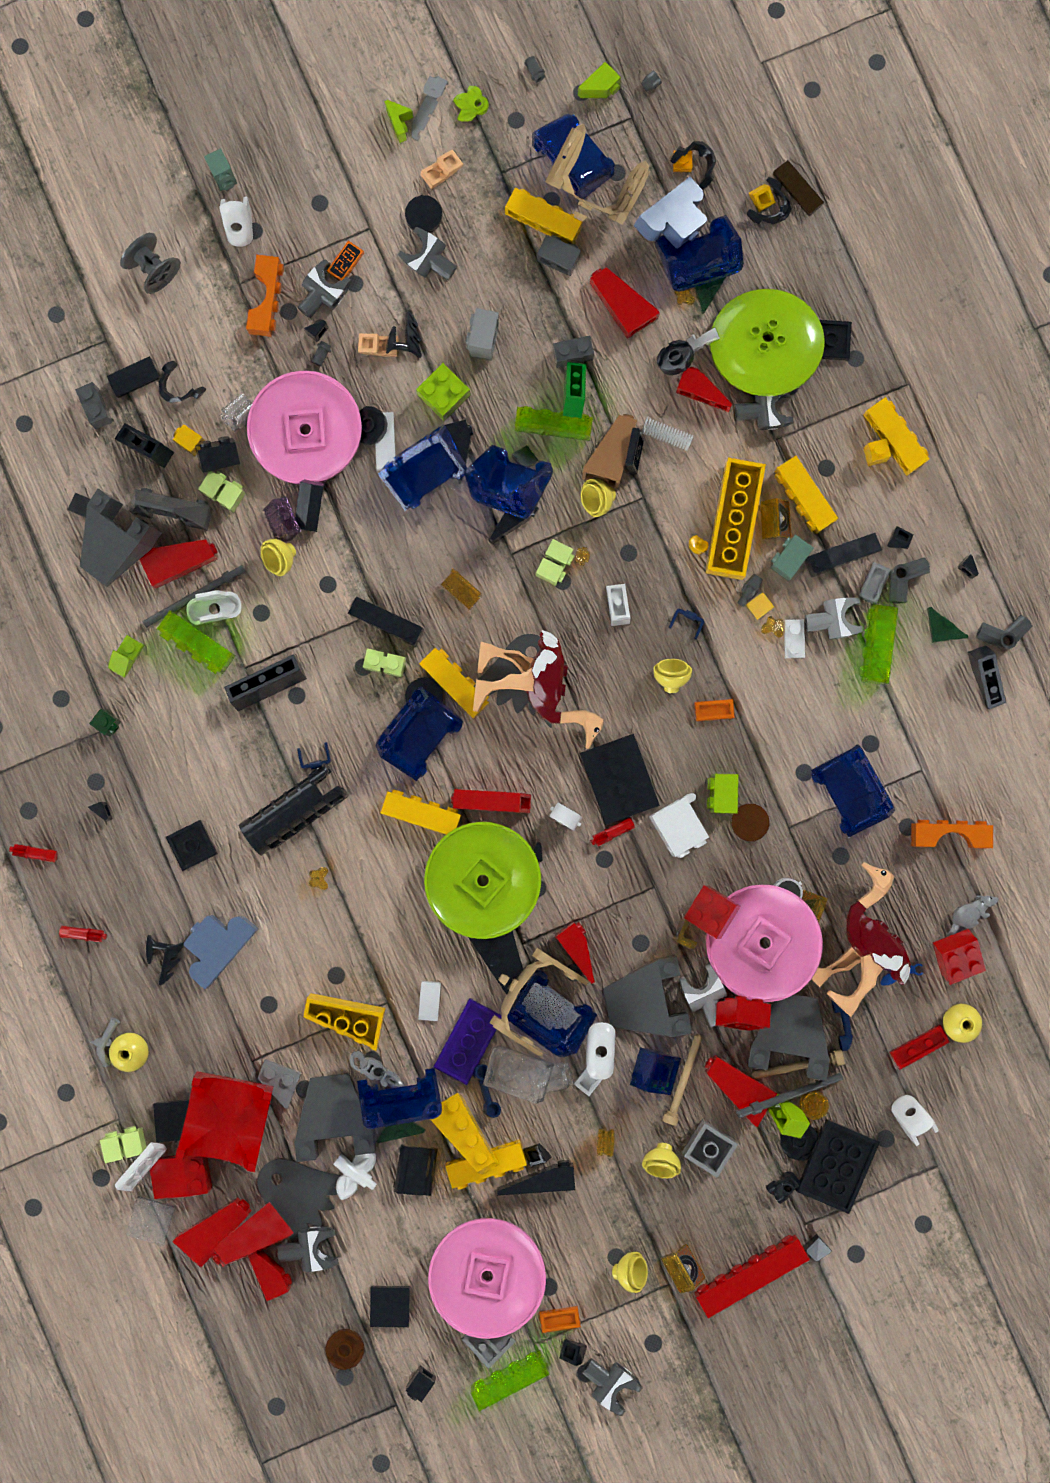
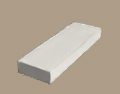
[376,412,396,471]
[115,1142,167,1191]

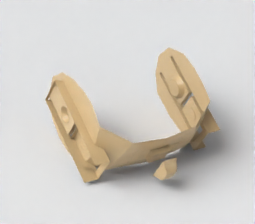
[545,124,650,225]
[490,948,590,1058]

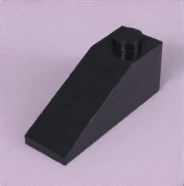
[443,419,473,484]
[115,423,174,468]
[489,490,539,544]
[968,645,1006,710]

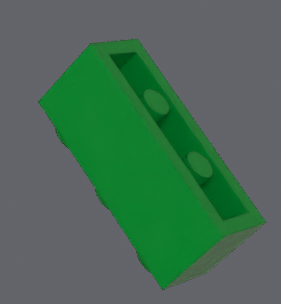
[563,362,586,418]

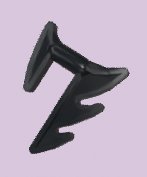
[386,311,422,358]
[146,935,184,986]

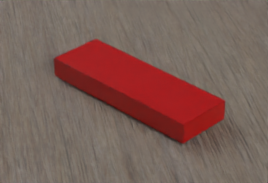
[889,1024,950,1070]

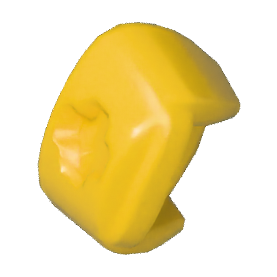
[689,535,708,555]

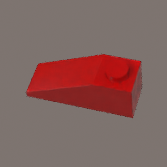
[676,367,732,412]
[248,1250,292,1301]

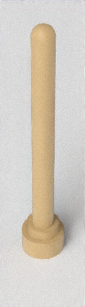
[662,1034,702,1126]
[751,1049,845,1079]

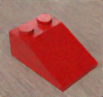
[555,921,595,984]
[150,1155,212,1199]

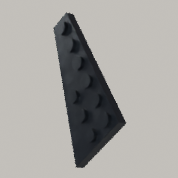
[468,931,531,1007]

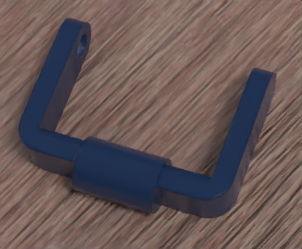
[669,609,704,640]
[297,742,331,770]

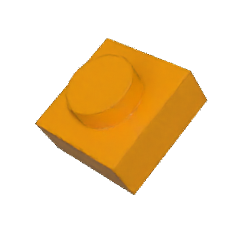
[673,150,692,172]

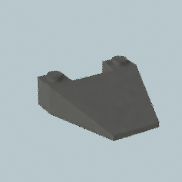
[129,488,213,531]
[80,489,162,587]
[603,955,692,1037]
[748,995,829,1081]
[294,1073,377,1162]

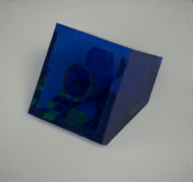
[630,1047,681,1095]

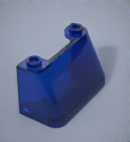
[532,113,615,202]
[655,215,744,292]
[378,424,467,511]
[464,445,553,519]
[376,687,464,781]
[811,744,895,838]
[507,970,597,1057]
[357,1068,442,1129]

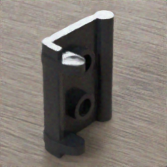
[393,1144,438,1196]

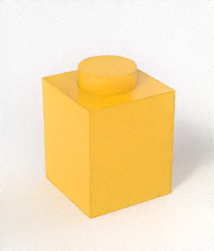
[173,424,205,456]
[863,439,891,466]

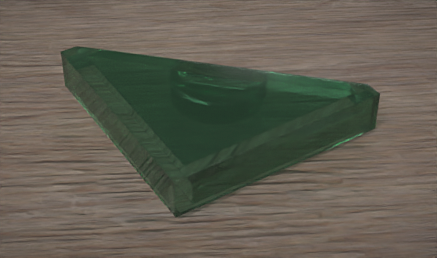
[693,270,728,314]
[927,607,968,643]
[376,1110,426,1143]

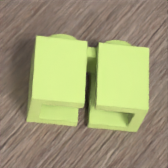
[198,471,246,513]
[536,539,575,586]
[363,649,406,678]
[100,1126,147,1163]

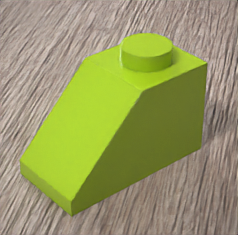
[578,62,621,98]
[768,1094,810,1138]

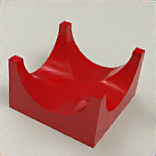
[175,1071,274,1172]

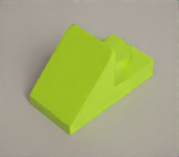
[384,100,413,143]
[108,635,145,678]

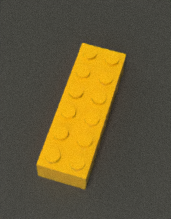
[705,457,766,580]

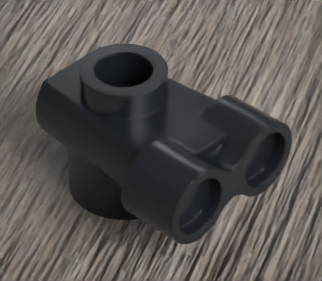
[766,1172,801,1204]

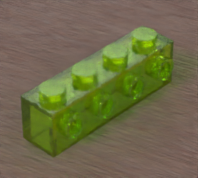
[515,406,593,441]
[859,604,898,685]
[157,610,236,674]
[470,1350,550,1411]

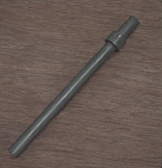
[143,565,246,628]
[736,1073,843,1118]

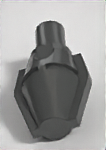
[737,574,763,607]

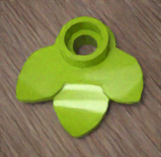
[453,86,489,122]

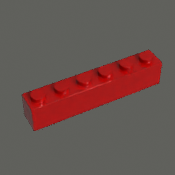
[694,1235,810,1318]

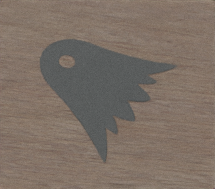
[474,634,552,728]
[257,1159,341,1243]

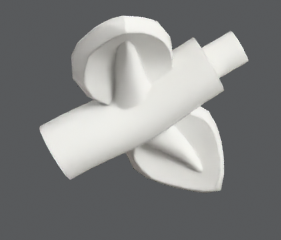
[333,1153,377,1200]

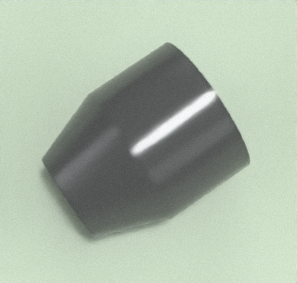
[641,70,662,91]

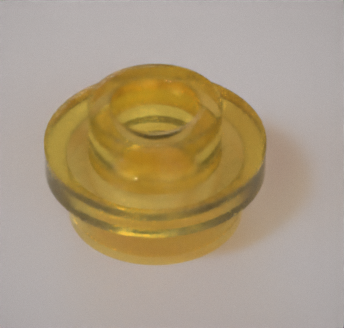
[575,546,590,566]

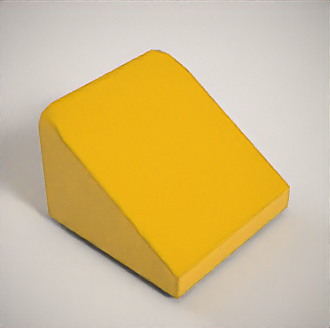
[748,184,776,212]
[746,592,774,620]

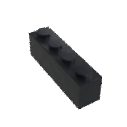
[224,654,307,711]

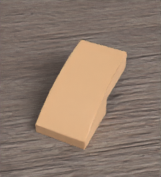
[420,149,463,189]
[358,333,399,357]

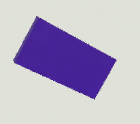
[433,998,502,1085]

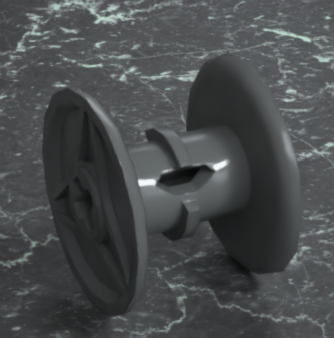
[120,232,181,294]

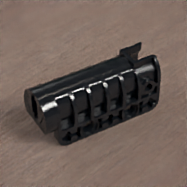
[239,763,349,856]

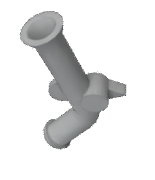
[90,1017,121,1067]

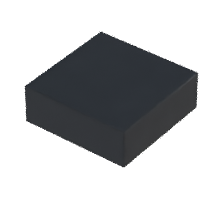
[68,493,90,518]

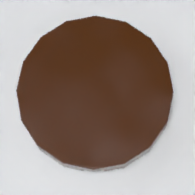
[731,804,770,841]
[325,1329,364,1370]

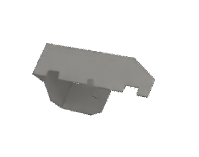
[412,76,449,141]

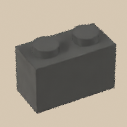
[537,234,581,277]
[553,336,594,368]
[75,382,113,429]

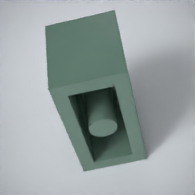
[204,148,237,191]
[771,534,814,581]

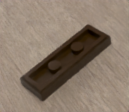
[773,160,824,216]

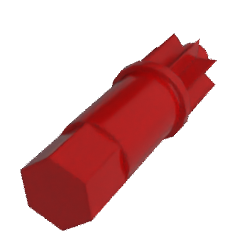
[590,818,635,846]
[9,844,58,862]
[59,926,107,942]

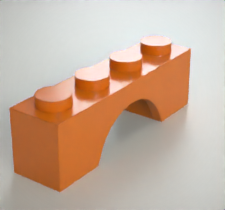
[246,254,284,337]
[911,820,993,848]

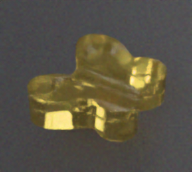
[674,282,695,305]
[761,616,784,638]
[309,867,328,890]

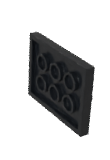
[580,734,660,825]
[796,1118,880,1214]

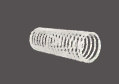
[641,417,693,451]

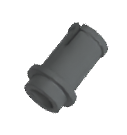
[524,56,545,83]
[311,341,331,367]

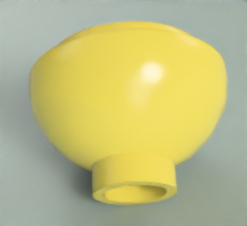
[581,479,616,517]
[261,539,296,576]
[653,659,692,693]
[943,1004,982,1043]
[109,1033,149,1072]
[642,1143,681,1178]
[612,1252,648,1293]

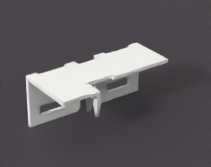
[686,328,720,353]

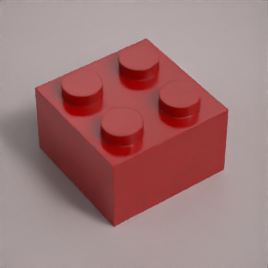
[684,885,741,939]
[933,929,986,985]
[715,996,771,1031]

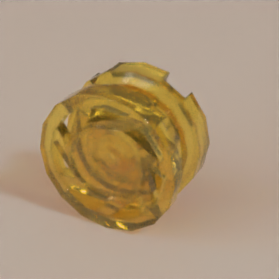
[799,1091,829,1120]
[597,1128,614,1157]

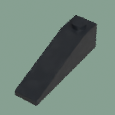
[805,533,882,578]
[348,597,424,647]
[497,1160,575,1196]

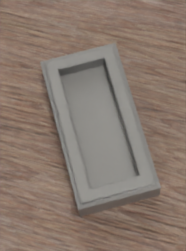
[858,562,891,605]

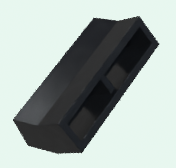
[107,356,161,398]
[294,479,324,532]

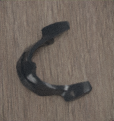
[670,141,716,190]
[747,177,792,224]
[159,361,206,403]

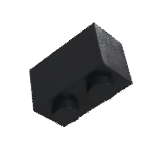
[195,436,240,473]

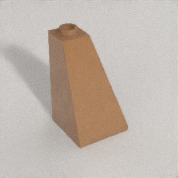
[582,414,637,489]

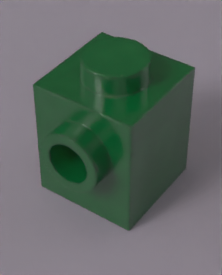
[89,708,121,736]

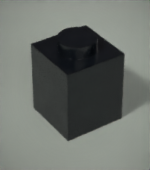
[406,1365,436,1403]

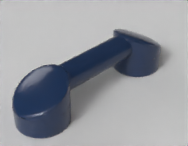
[831,999,853,1052]
[473,1064,501,1118]

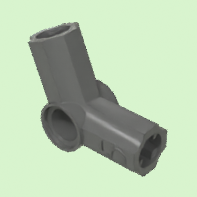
[889,557,930,604]
[976,615,1033,651]

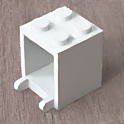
[649,793,709,858]

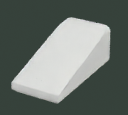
[606,584,630,626]
[418,981,441,1021]

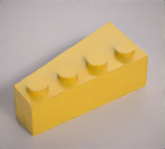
[303,993,386,1051]
[424,1093,499,1175]

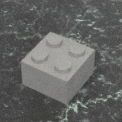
[466,308,499,361]
[682,1119,738,1178]

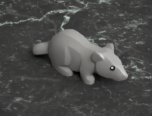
[947,895,999,936]
[350,1051,405,1090]

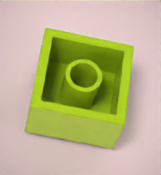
[416,363,471,421]
[706,774,739,814]

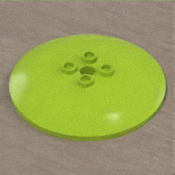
[710,289,824,396]
[424,822,541,939]

